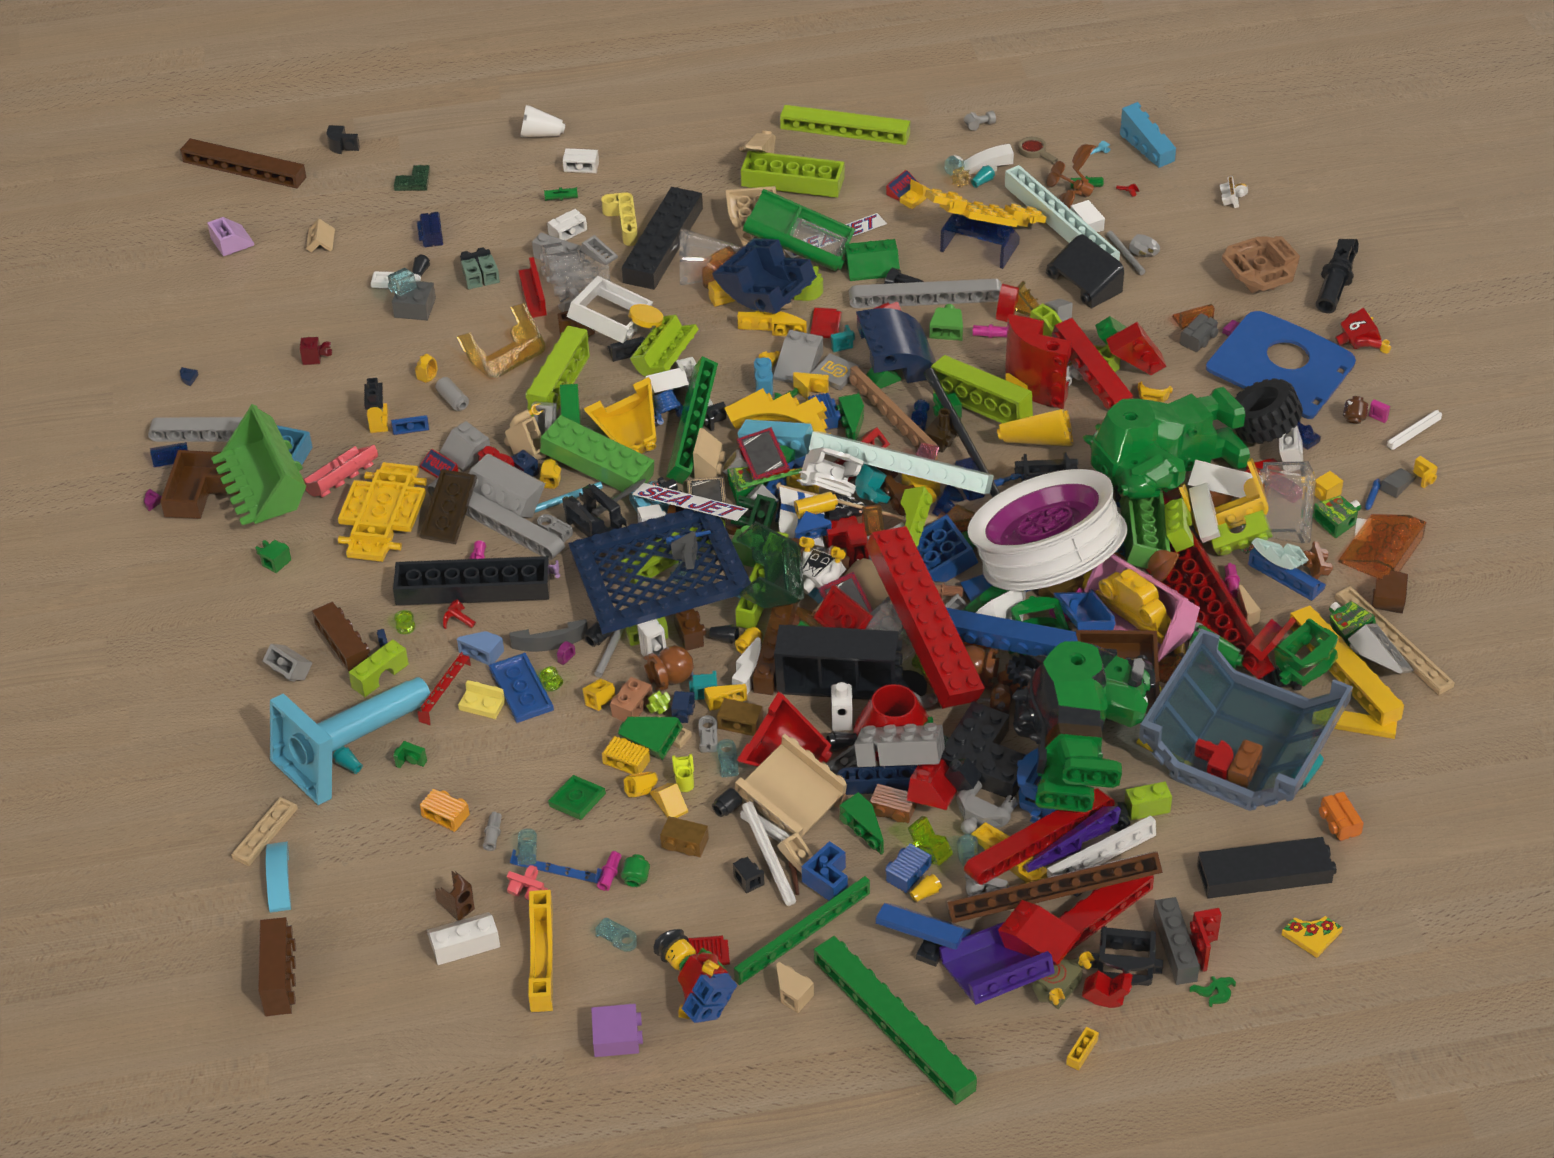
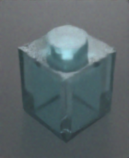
[387,268,417,297]

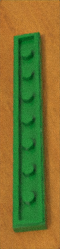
[734,876,870,985]

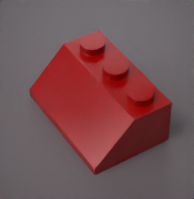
[907,759,957,810]

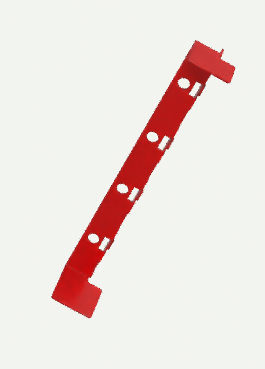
[418,652,471,725]

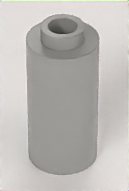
[435,377,469,411]

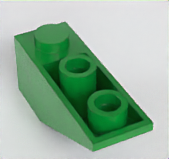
[836,393,864,441]
[839,792,884,855]

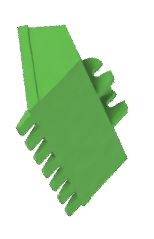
[211,404,306,525]

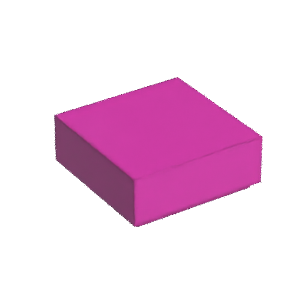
[1369,399,1390,423]

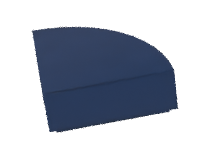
[180,367,199,386]
[377,629,388,648]

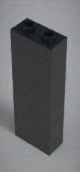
[1197,837,1337,899]

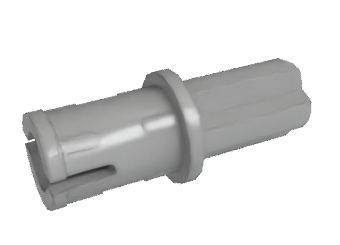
[483,812,502,851]

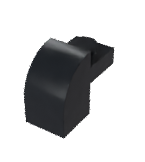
[326,125,360,154]

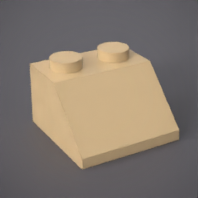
[693,428,726,478]

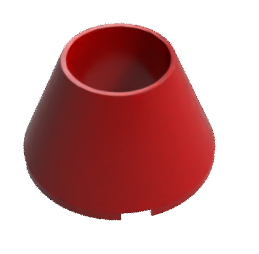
[853,684,929,762]

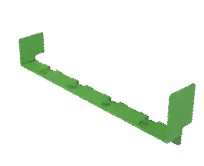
[733,468,802,489]

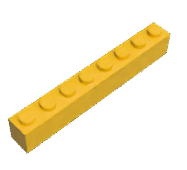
[1290,605,1404,726]

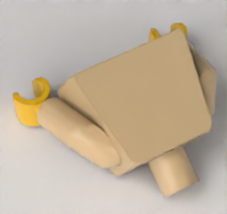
[504,403,547,460]

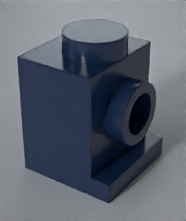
[671,691,695,723]

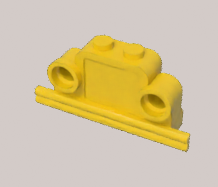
[1095,568,1171,645]

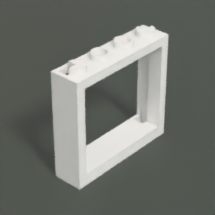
[567,276,653,343]

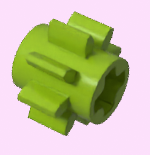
[646,690,672,715]

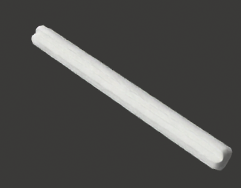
[742,801,796,906]

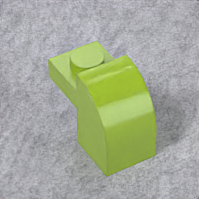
[794,266,823,301]

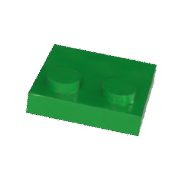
[548,775,606,820]

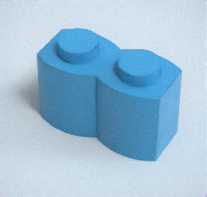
[754,358,773,396]

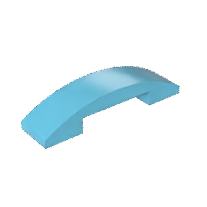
[266,841,291,913]

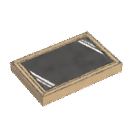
[687,476,726,520]

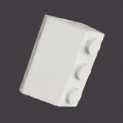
[427,912,500,965]

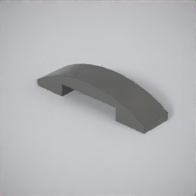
[509,619,588,652]

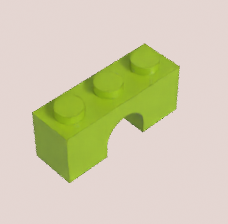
[1164,498,1194,553]
[1211,510,1273,556]
[349,639,409,697]

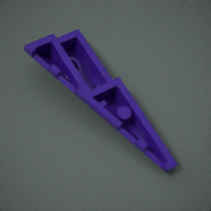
[1023,806,1121,872]

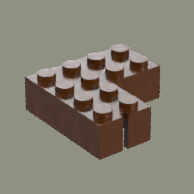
[160,450,240,519]
[1076,630,1160,714]

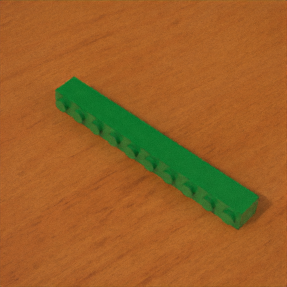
[814,936,977,1105]

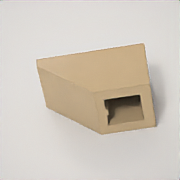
[776,962,814,1013]

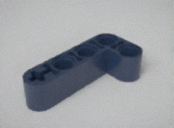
[838,765,917,795]

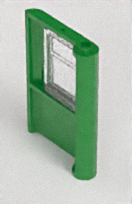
[742,189,856,272]

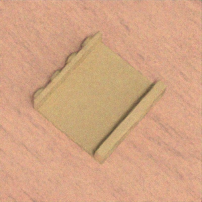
[735,734,847,838]

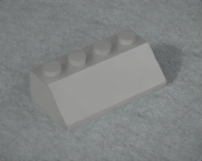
[469,454,546,517]

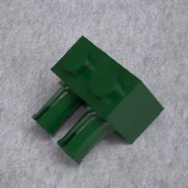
[731,494,777,539]

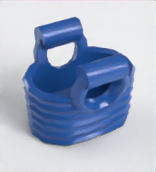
[653,389,683,426]

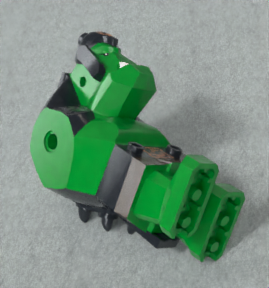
[1012,641,1156,812]

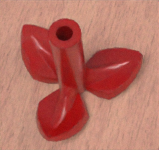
[443,599,476,629]

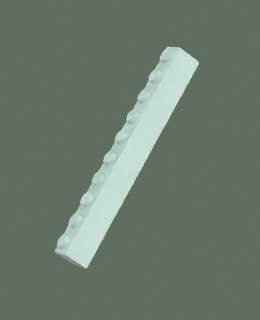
[1005,165,1120,260]
[809,431,994,494]

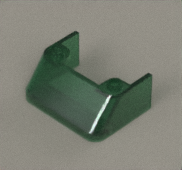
[736,521,805,608]

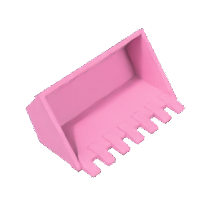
[1084,554,1200,662]

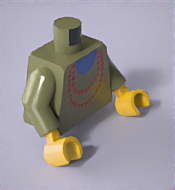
[1032,951,1095,1009]

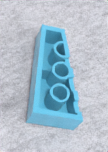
[737,419,813,460]

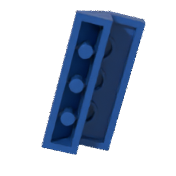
[876,903,972,950]

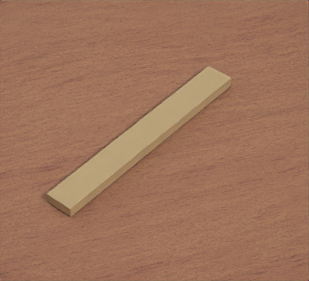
[1335,586,1455,695]

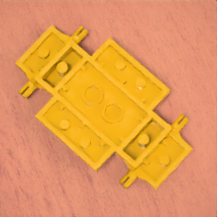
[925,188,1046,227]
[338,462,427,562]

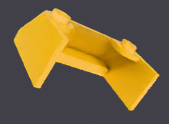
[1179,458,1269,536]

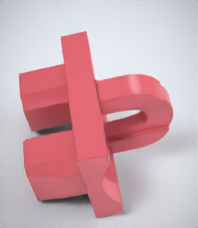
[507,865,548,900]

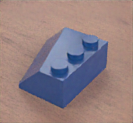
[917,514,978,582]

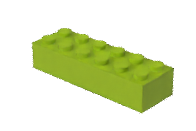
[741,151,845,198]
[525,326,590,417]
[931,355,1033,423]

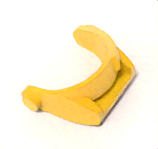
[1137,381,1173,402]

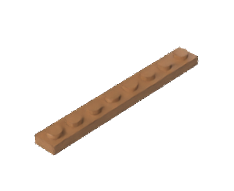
[849,365,938,460]

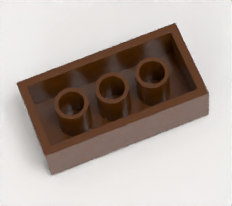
[258,917,296,1016]

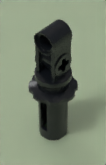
[1315,239,1359,314]

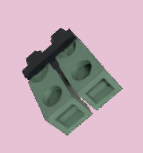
[460,247,500,289]

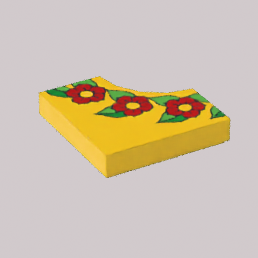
[1281,916,1343,958]

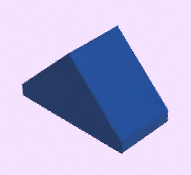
[794,511,832,539]

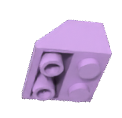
[207,217,254,256]

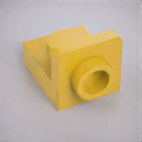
[1413,456,1438,488]

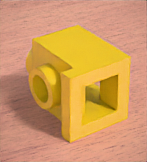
[582,678,615,711]

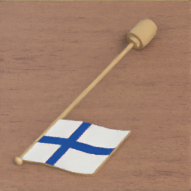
[776,483,938,548]

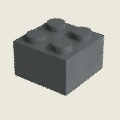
[392,280,436,321]

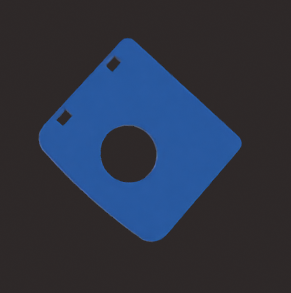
[1206,311,1356,419]

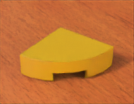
[759,351,780,366]

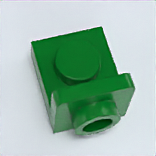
[393,741,427,768]

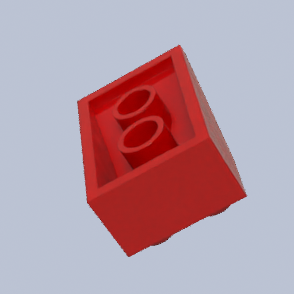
[998,900,1081,966]

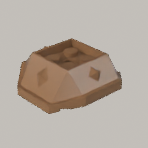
[1222,236,1300,293]

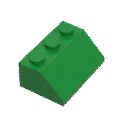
[845,239,900,281]

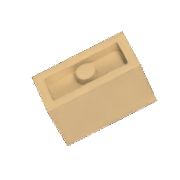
[306,219,335,252]

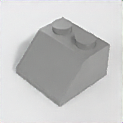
[440,421,490,472]

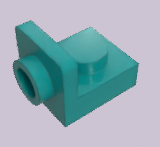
[831,325,855,353]

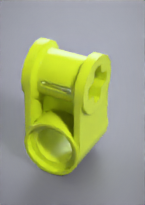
[672,754,694,792]

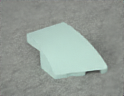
[1252,538,1308,569]

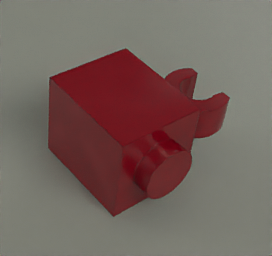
[300,337,332,365]

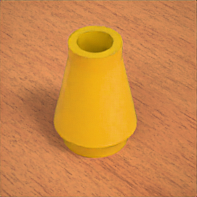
[909,874,942,903]

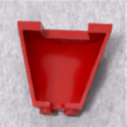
[737,691,832,767]

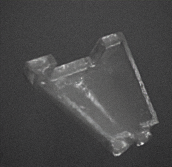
[679,229,744,285]

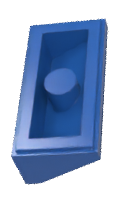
[391,415,429,435]

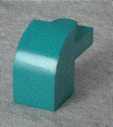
[855,463,890,503]

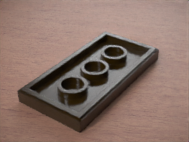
[420,469,477,544]

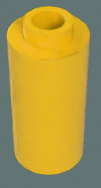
[794,491,838,519]

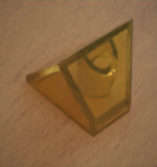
[1015,281,1039,317]

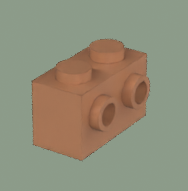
[610,677,652,722]

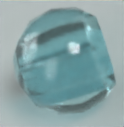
[944,155,965,176]

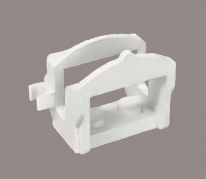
[797,448,864,499]

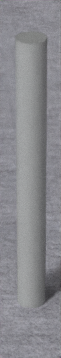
[1107,231,1145,275]
[594,628,625,678]

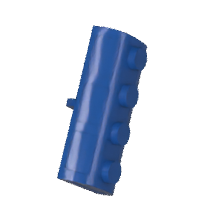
[1054,589,1116,630]

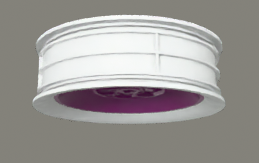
[968,469,1127,591]

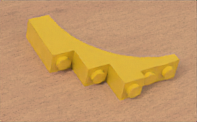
[725,388,831,434]

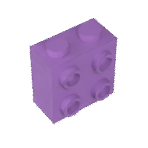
[591,1004,643,1057]

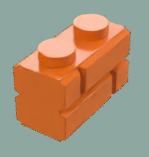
[1319,792,1364,841]

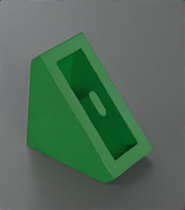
[866,367,901,389]

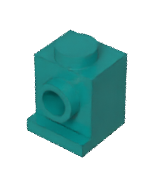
[689,671,717,700]

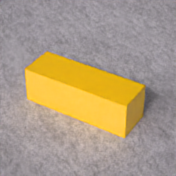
[1066,1027,1099,1071]

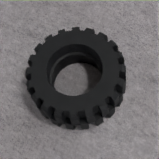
[1234,378,1303,444]

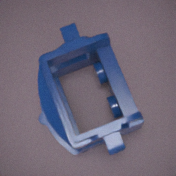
[1017,748,1057,823]

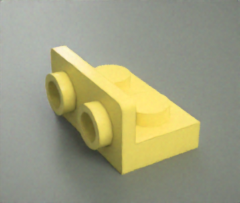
[458,680,505,719]

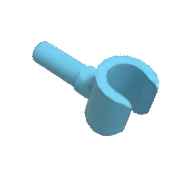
[1090,141,1110,155]

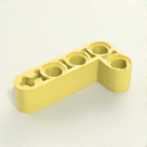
[601,193,638,246]

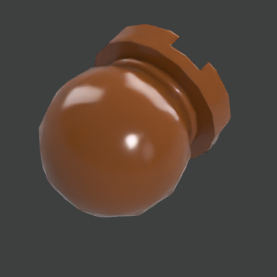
[644,645,694,692]
[965,645,1000,688]

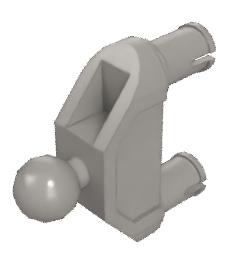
[956,781,1018,835]

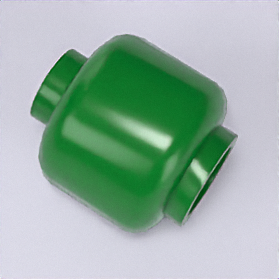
[621,854,650,887]

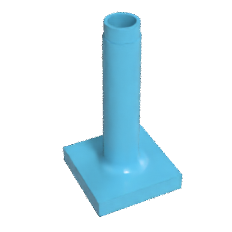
[270,677,430,805]

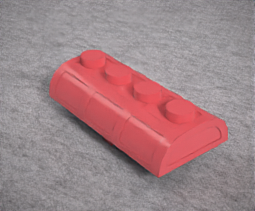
[303,445,378,498]

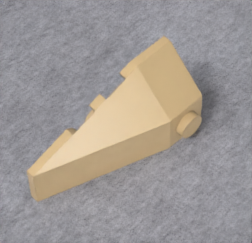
[739,131,776,153]

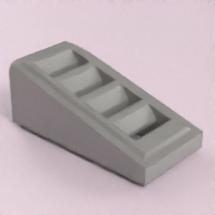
[581,235,618,266]

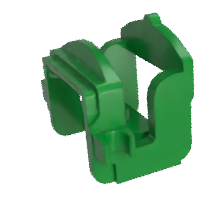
[1008,596,1071,655]
[1274,618,1338,687]

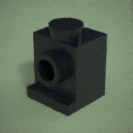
[733,856,765,894]

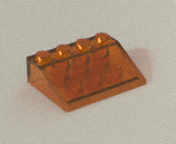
[1338,514,1427,580]

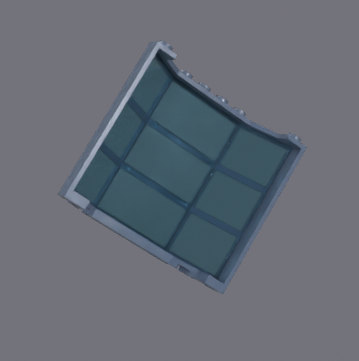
[1139,629,1353,811]

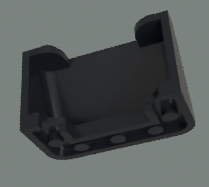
[1046,234,1124,309]

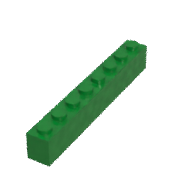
[666,356,718,484]

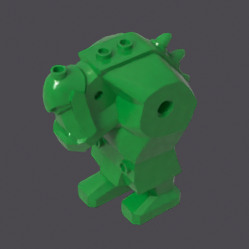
[1083,387,1250,500]

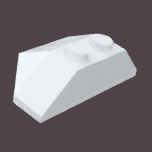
[976,590,1026,621]

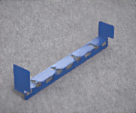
[510,849,602,883]

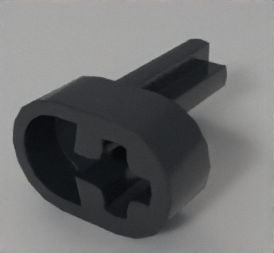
[884,267,924,284]

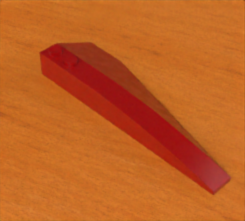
[1147,531,1275,679]

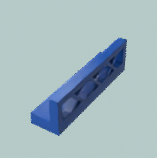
[1248,547,1326,601]

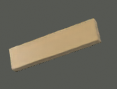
[231,797,298,866]

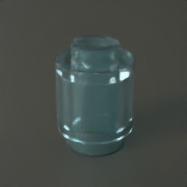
[957,834,979,866]

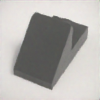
[671,532,698,569]

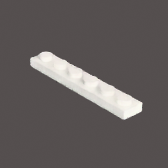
[1047,816,1156,877]

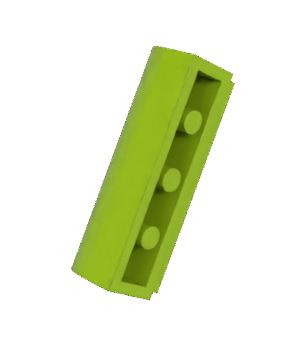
[630,314,699,377]

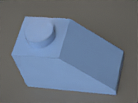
[457,631,504,665]

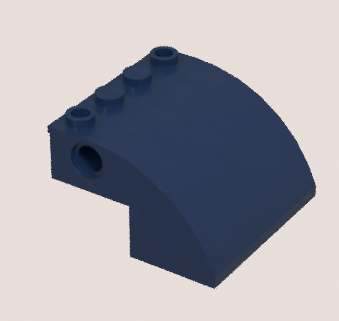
[712,238,817,314]
[856,308,936,383]

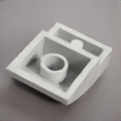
[644,368,689,394]

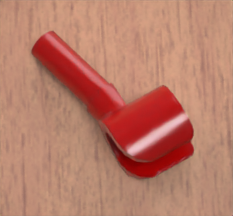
[1116,184,1139,197]

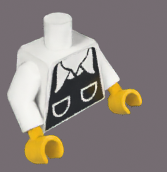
[799,537,846,594]

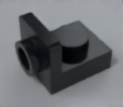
[704,401,727,431]
[916,940,943,967]

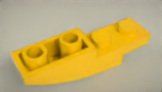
[737,311,807,336]

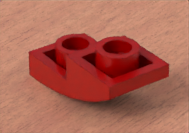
[996,284,1019,322]

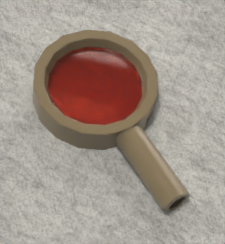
[1018,136,1058,164]

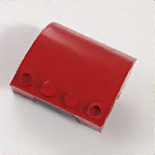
[1005,314,1072,409]

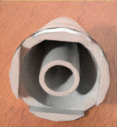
[520,105,565,137]

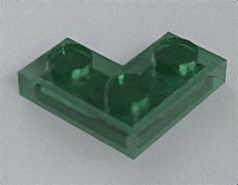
[394,165,430,191]

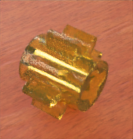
[950,166,972,188]

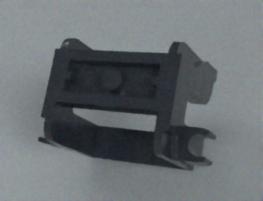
[1014,452,1079,482]
[562,484,627,537]
[1090,926,1163,986]

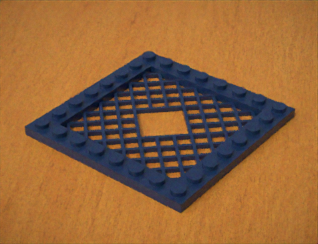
[568,508,753,634]

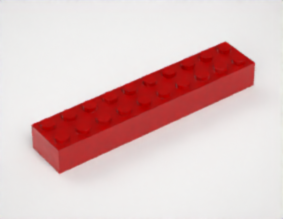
[865,526,985,709]

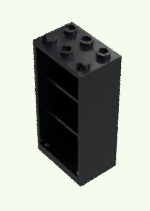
[774,625,903,700]

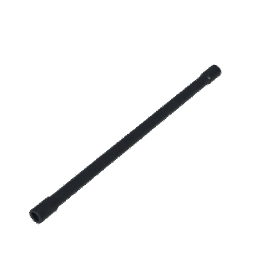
[924,368,1000,498]

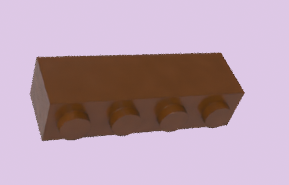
[312,601,370,671]

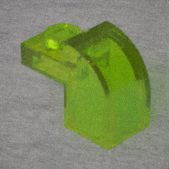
[908,816,954,865]

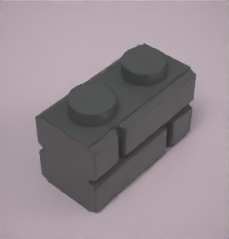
[1180,313,1218,352]

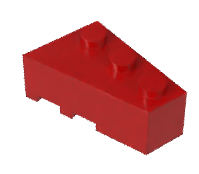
[1106,322,1167,375]

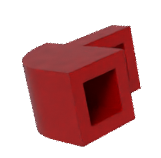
[1195,738,1234,781]
[1082,970,1133,1008]

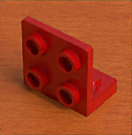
[823,516,865,549]
[1189,908,1222,972]

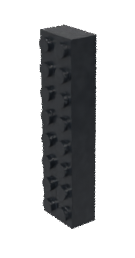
[622,187,703,290]
[393,556,550,605]

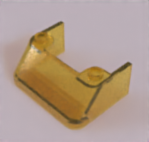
[457,302,546,379]

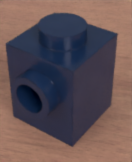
[511,450,539,477]

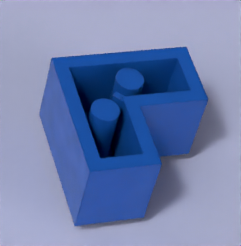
[801,841,848,901]

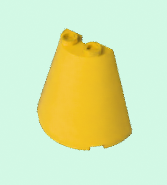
[584,377,657,454]
[997,409,1074,446]

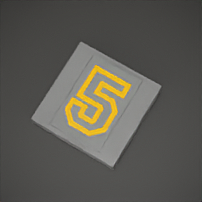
[811,353,860,390]

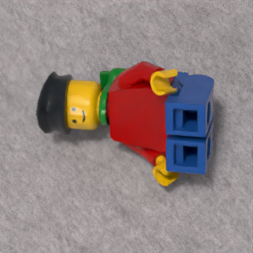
[653,929,737,1023]

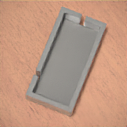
[855,723,945,767]

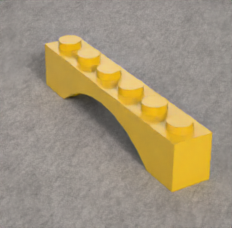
[529,890,553,1012]

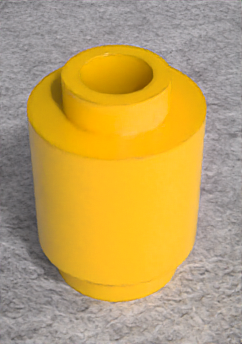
[735,627,763,654]

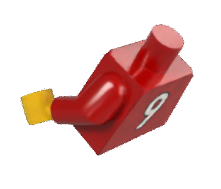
[1335,307,1391,354]

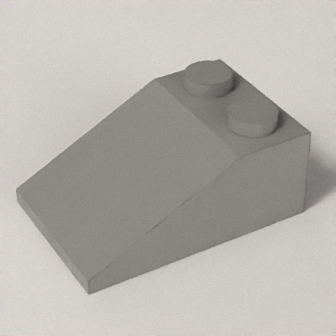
[773,330,823,383]
[1348,624,1414,674]

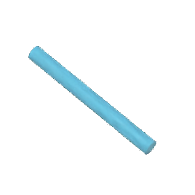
[534,482,603,513]

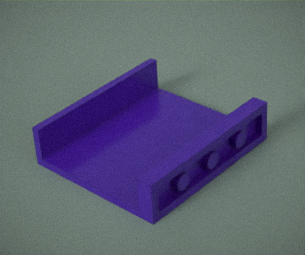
[939,922,1055,1005]

